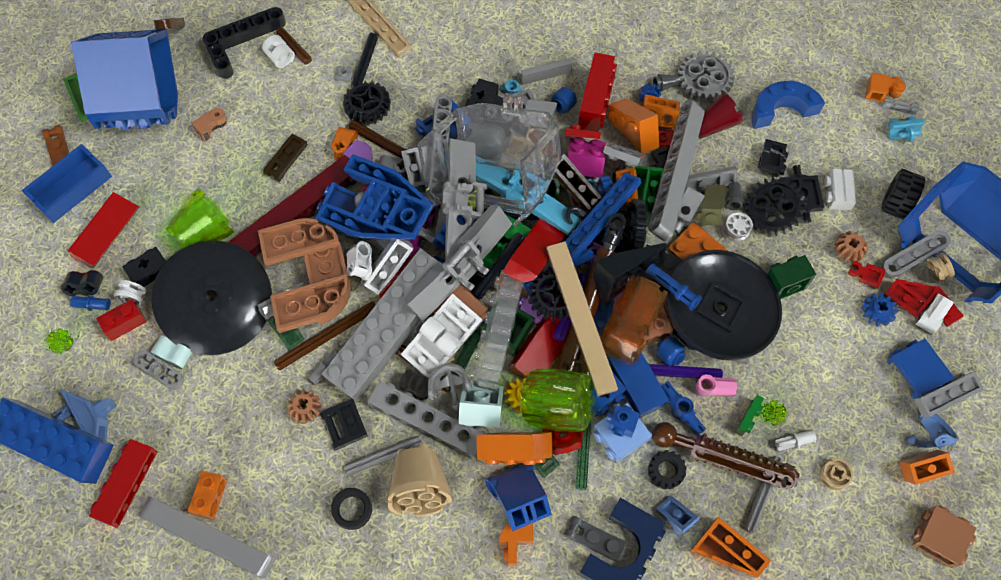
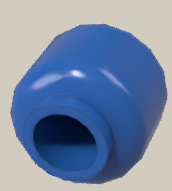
[551,87,577,114]
[656,336,686,366]

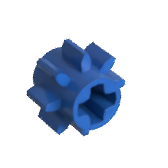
[639,82,661,102]

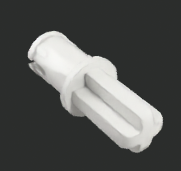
[774,429,817,451]

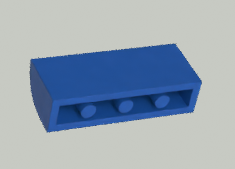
[603,332,669,418]

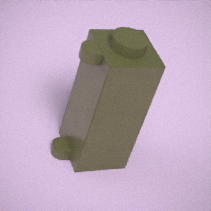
[696,185,726,225]

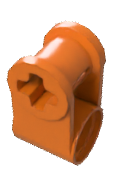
[331,127,358,161]

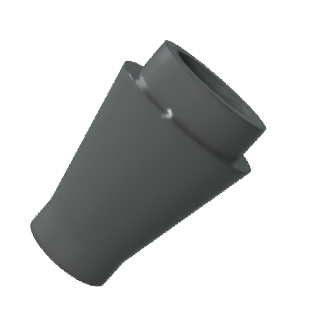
[653,74,680,91]
[726,182,744,210]

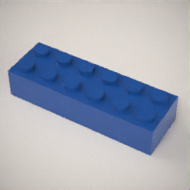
[0,397,114,484]

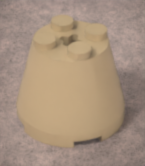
[387,444,452,517]

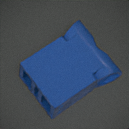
[485,463,552,531]

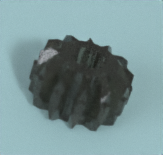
[399,369,429,400]

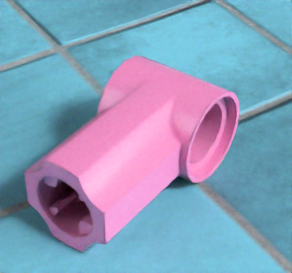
[694,375,737,397]

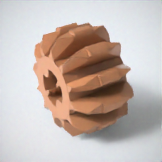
[834,230,868,262]
[286,389,322,424]

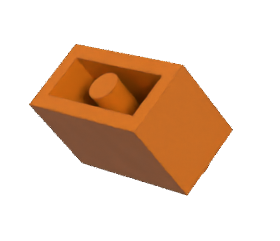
[899,450,955,485]

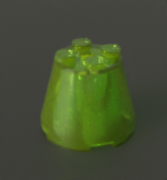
[166,187,236,249]

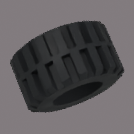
[881,168,925,220]

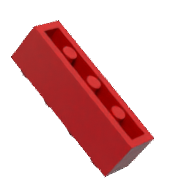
[89,439,158,529]

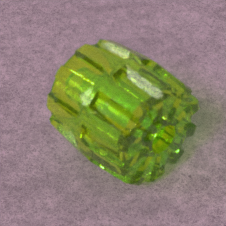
[520,369,596,432]

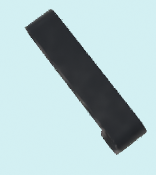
[203,7,286,79]

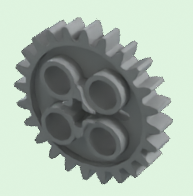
[677,51,735,102]

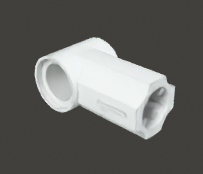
[915,293,954,335]

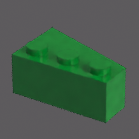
[629,166,664,227]

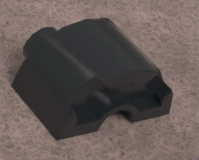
[758,139,789,176]

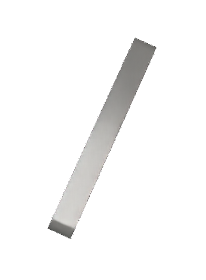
[648,99,705,241]

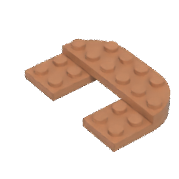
[258,218,351,333]

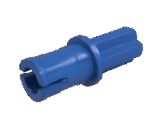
[70,295,111,311]

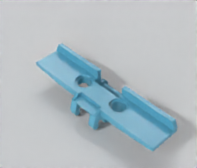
[476,155,582,235]

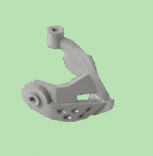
[428,363,472,412]

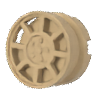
[926,252,955,282]
[820,458,853,490]

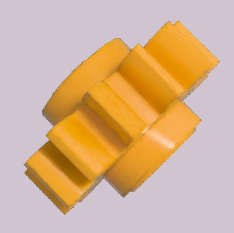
[503,378,539,414]

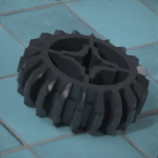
[343,80,391,126]
[527,270,570,322]

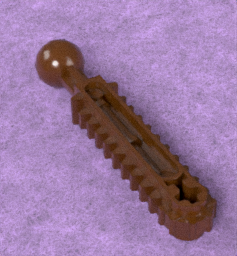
[652,422,800,490]

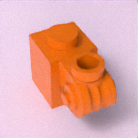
[865,73,906,102]

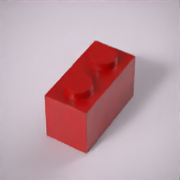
[96,299,147,341]

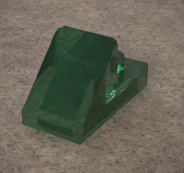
[267,316,305,350]

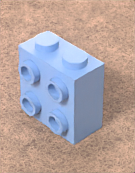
[593,403,652,463]

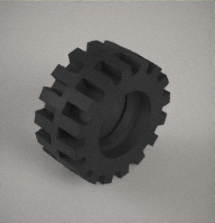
[648,450,687,489]

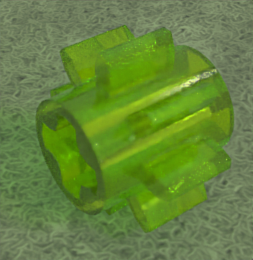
[47,328,73,354]
[761,400,788,426]

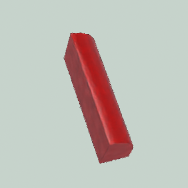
[68,192,139,268]
[503,219,566,282]
[507,305,570,386]

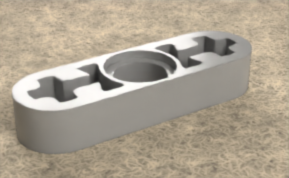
[133,350,184,390]

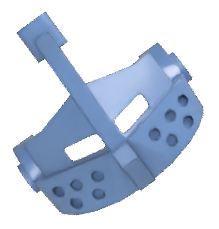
[906,413,959,449]

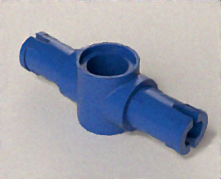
[661,381,706,437]

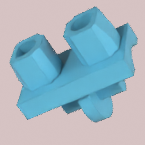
[888,116,925,142]

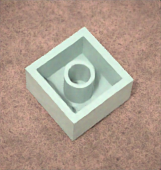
[459,383,504,428]

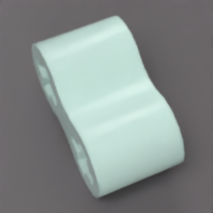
[150,335,192,369]

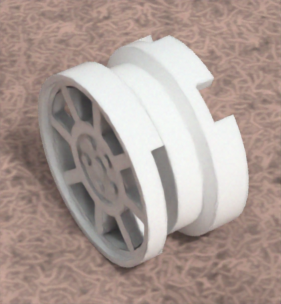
[724,212,753,242]
[114,280,146,305]

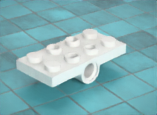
[401,294,483,379]

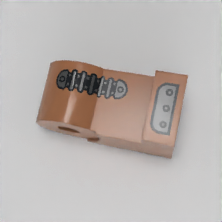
[191,108,227,142]

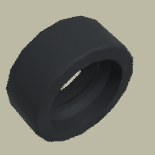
[331,488,372,530]

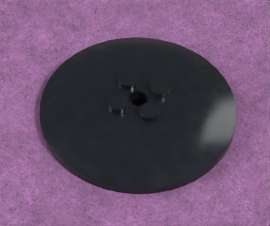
[151,240,272,356]
[666,250,782,361]

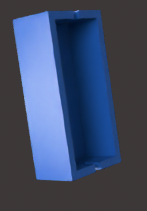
[21,144,112,223]

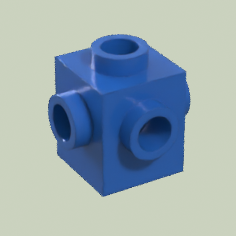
[606,405,640,438]

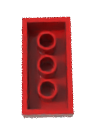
[578,52,617,132]

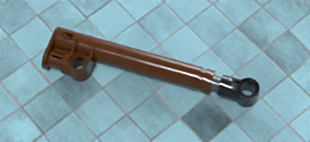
[552,213,626,389]

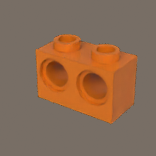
[642,94,680,129]
[187,471,227,521]

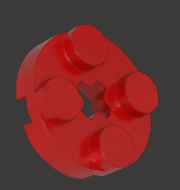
[542,417,583,455]

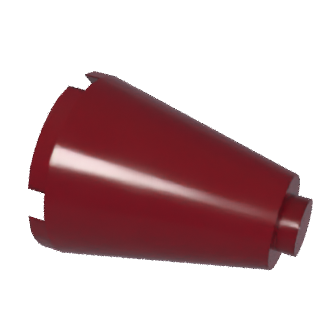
[698,93,743,139]

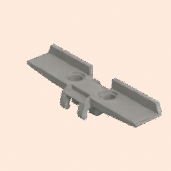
[442,138,487,263]
[404,205,512,321]

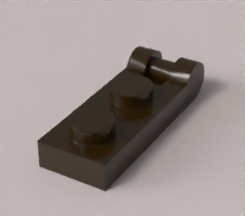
[263,133,308,182]

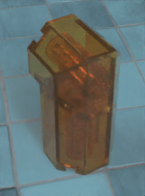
[600,276,668,367]

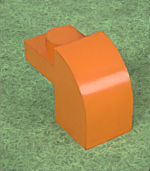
[499,523,534,566]

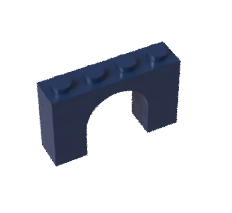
[579,497,666,580]

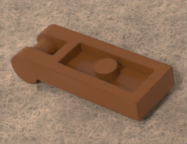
[42,124,70,166]

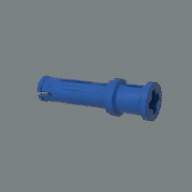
[646,263,702,311]

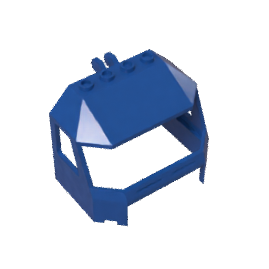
[898,161,1001,304]

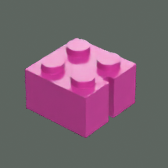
[568,137,606,178]

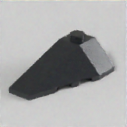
[593,243,668,304]

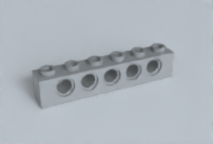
[367,381,485,461]

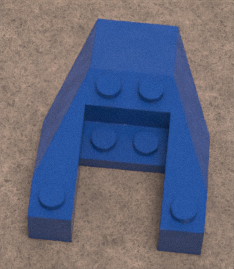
[315,154,434,240]

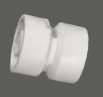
[262,35,295,68]

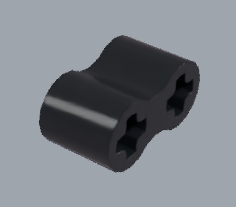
[61,270,103,296]

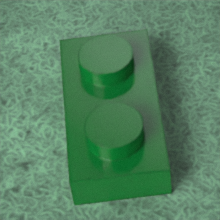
[735,395,764,436]

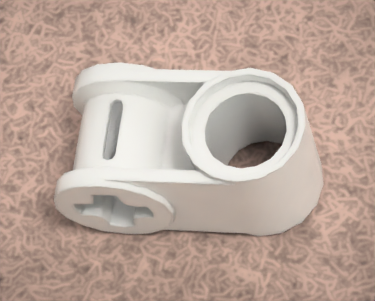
[346,241,372,281]

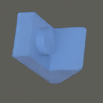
[656,496,700,535]

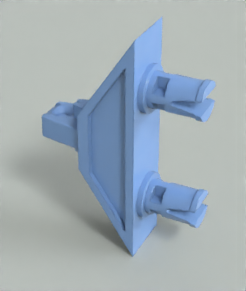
[52,389,117,441]

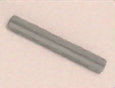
[344,436,423,476]
[744,456,783,533]

